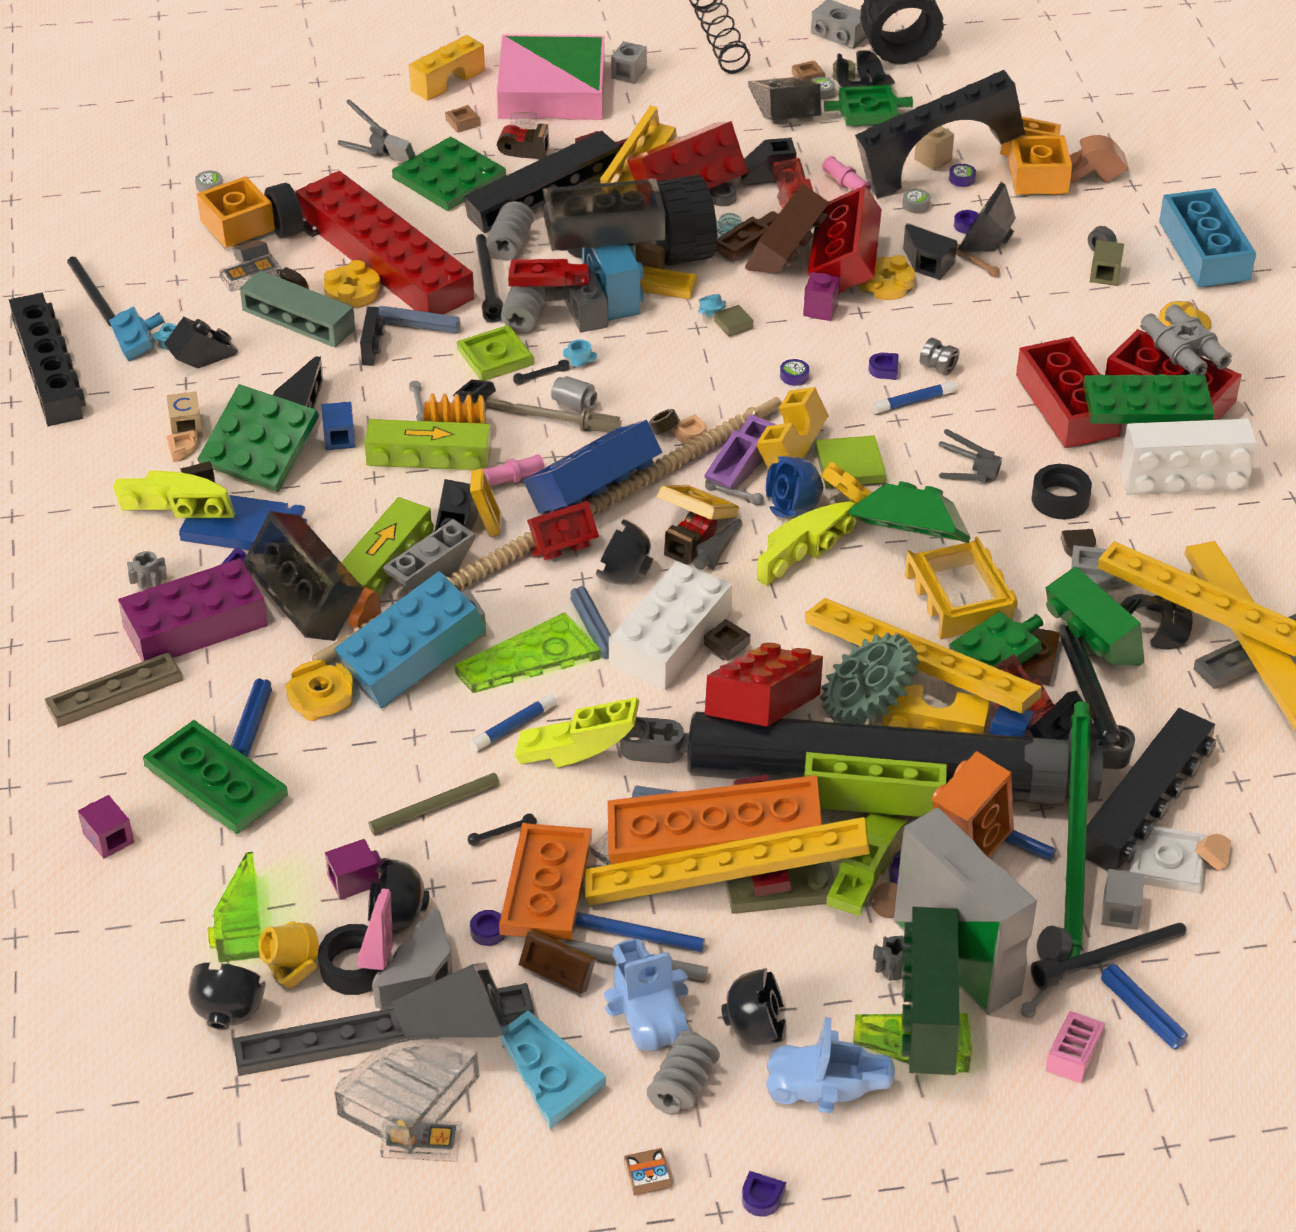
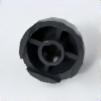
[595,519,654,584]
[368,858,429,931]
[188,962,266,1030]
[721,968,786,1045]

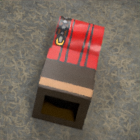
[497,123,549,159]
[664,511,718,565]

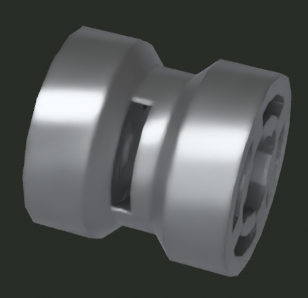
[919,337,960,375]

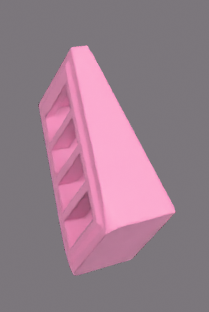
[357,889,393,970]
[1045,1011,1105,1083]

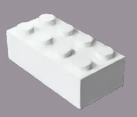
[1120,419,1258,494]
[609,561,732,690]

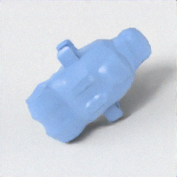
[604,939,689,1051]
[766,1017,895,1113]

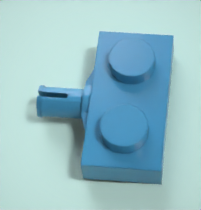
[109,306,165,361]

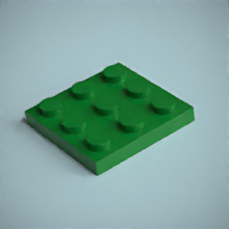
[392,136,506,211]
[197,384,320,492]

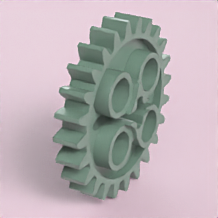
[820,632,920,724]

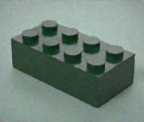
[902,907,960,1075]

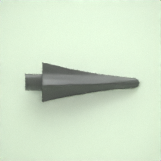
[693,519,742,570]

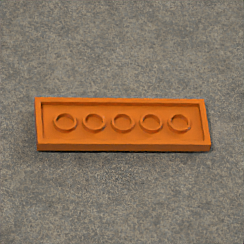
[607,775,822,864]

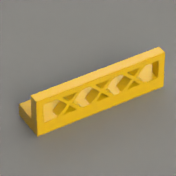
[600,105,677,201]

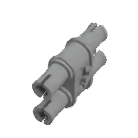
[1140,304,1232,375]

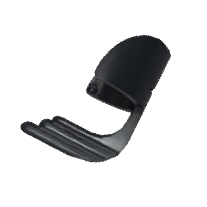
[836,50,895,87]
[1120,594,1193,649]

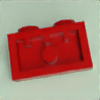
[527,501,599,560]

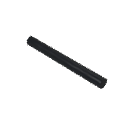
[67,256,116,326]

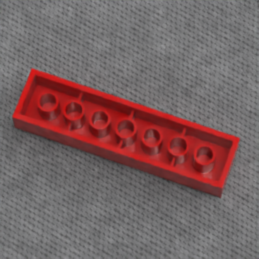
[295,170,475,314]

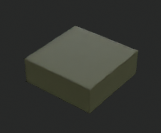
[714,305,753,337]

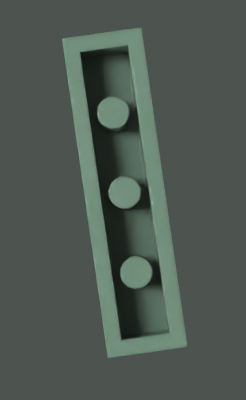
[240,270,355,348]

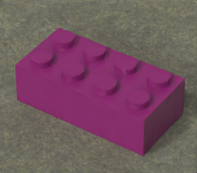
[118,558,268,662]

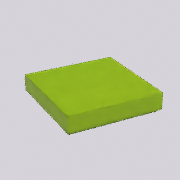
[456,325,534,381]
[815,435,886,488]

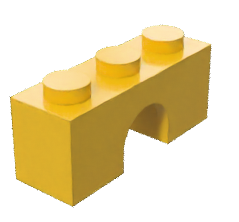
[409,35,485,101]
[756,387,829,470]
[882,684,990,734]

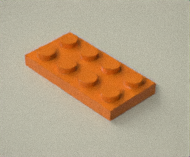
[499,823,592,941]

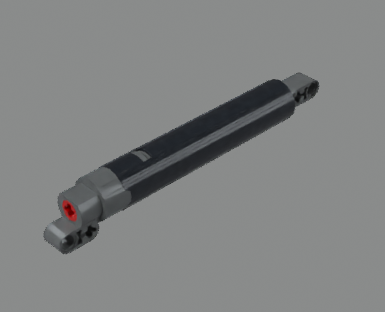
[620,711,1135,805]

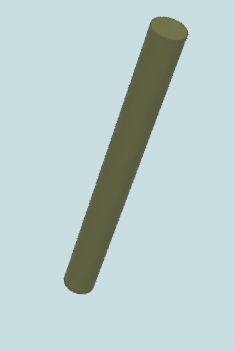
[368,772,500,835]

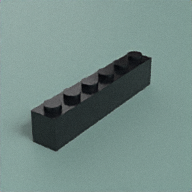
[464,130,620,234]
[1086,708,1217,870]

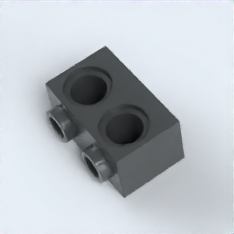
[563,267,608,333]

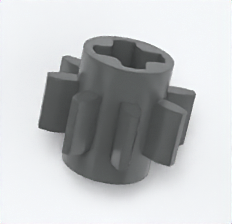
[873,935,910,981]

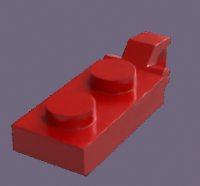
[508,259,590,287]

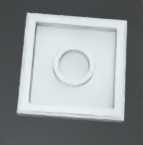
[1130,826,1207,894]

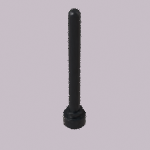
[476,234,504,323]
[1031,922,1187,990]

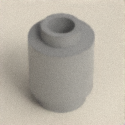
[551,376,597,412]

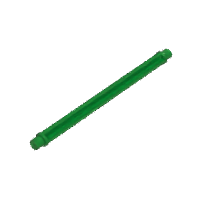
[1064,701,1092,959]

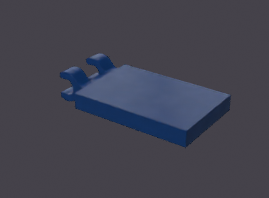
[179,495,307,554]

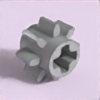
[127,551,167,590]

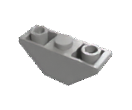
[383,519,475,589]
[372,909,453,1010]

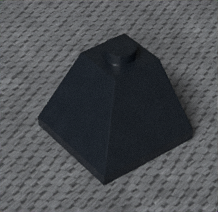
[958,182,1016,252]

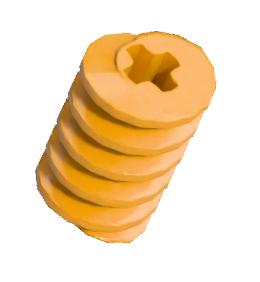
[424,393,486,424]

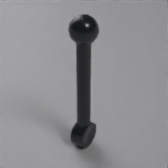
[513,360,570,384]
[467,813,537,846]

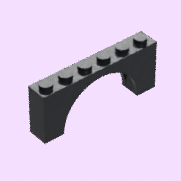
[855,70,1025,199]

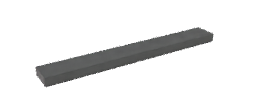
[232,983,535,1076]

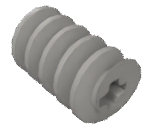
[486,201,534,260]
[501,286,547,333]
[647,1030,720,1114]

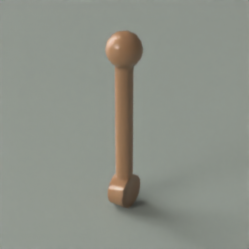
[956,244,1000,277]

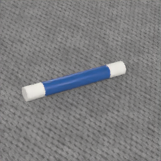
[872,381,956,414]
[469,693,557,752]

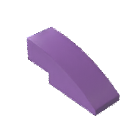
[704,414,777,489]

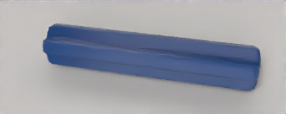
[231,678,272,757]
[1101,964,1188,1049]

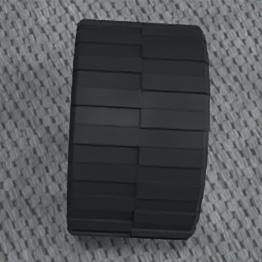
[860,0,944,64]
[649,175,718,266]

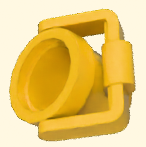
[259,921,319,989]

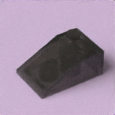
[748,76,822,124]

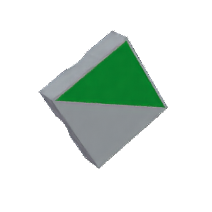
[894,807,1037,1015]

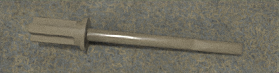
[484,398,622,433]

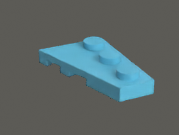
[501,1010,606,1129]

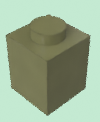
[1089,240,1124,286]

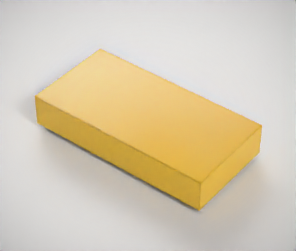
[640,266,697,299]
[470,469,502,537]

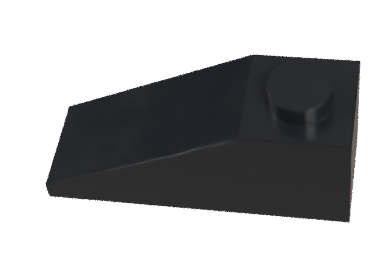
[273,356,324,409]

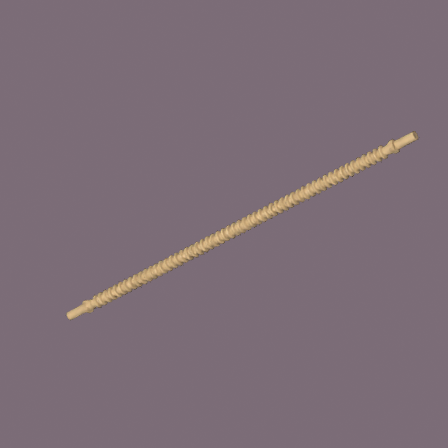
[312,397,782,663]

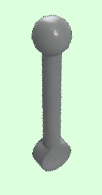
[409,381,424,421]
[705,479,764,505]
[1021,974,1068,1018]

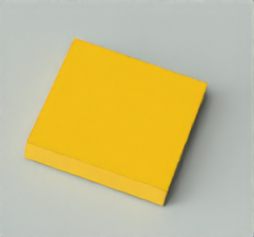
[657,485,740,520]

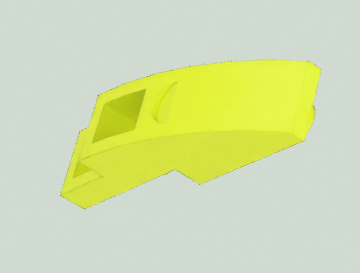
[113,470,235,518]
[757,501,856,586]
[514,697,640,768]

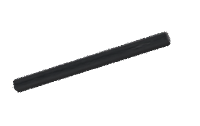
[1059,624,1120,745]

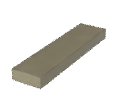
[44,652,183,728]

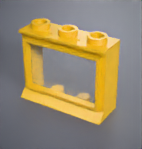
[905,537,1018,639]

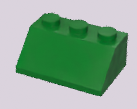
[1045,566,1145,666]

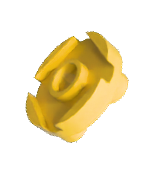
[858,255,915,300]
[324,260,381,308]
[820,461,872,504]
[286,660,354,721]

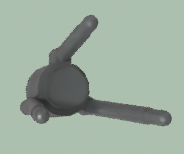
[337,99,390,157]
[939,429,1003,484]

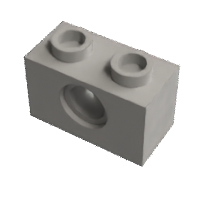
[811,0,867,49]

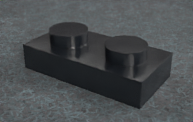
[360,306,385,366]
[1029,690,1091,740]

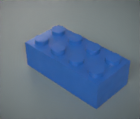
[523,419,663,513]

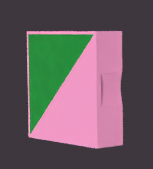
[497,35,605,120]

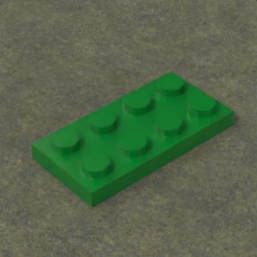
[1083,374,1215,424]
[142,720,288,834]

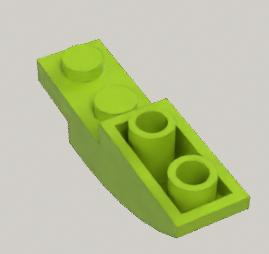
[826,813,908,917]

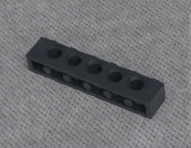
[8,292,86,427]

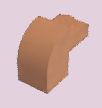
[1070,135,1129,183]

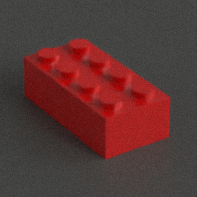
[627,121,748,211]
[808,185,882,294]
[1105,329,1242,420]
[1016,336,1122,448]
[704,642,823,727]

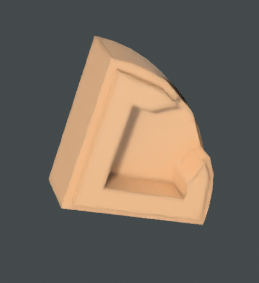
[167,430,198,463]
[1195,834,1231,871]

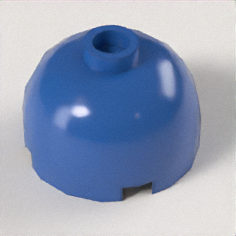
[765,456,823,518]

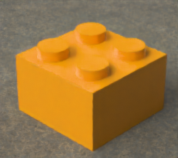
[1008,135,1072,195]
[197,176,275,248]

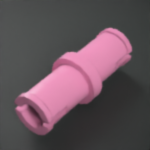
[822,156,871,191]
[482,454,545,487]

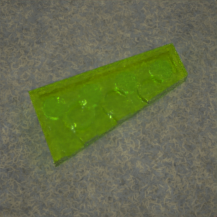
[455,612,601,693]

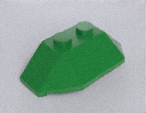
[849,481,971,543]

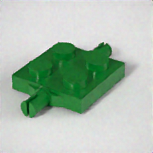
[824,85,913,127]
[949,611,1044,673]

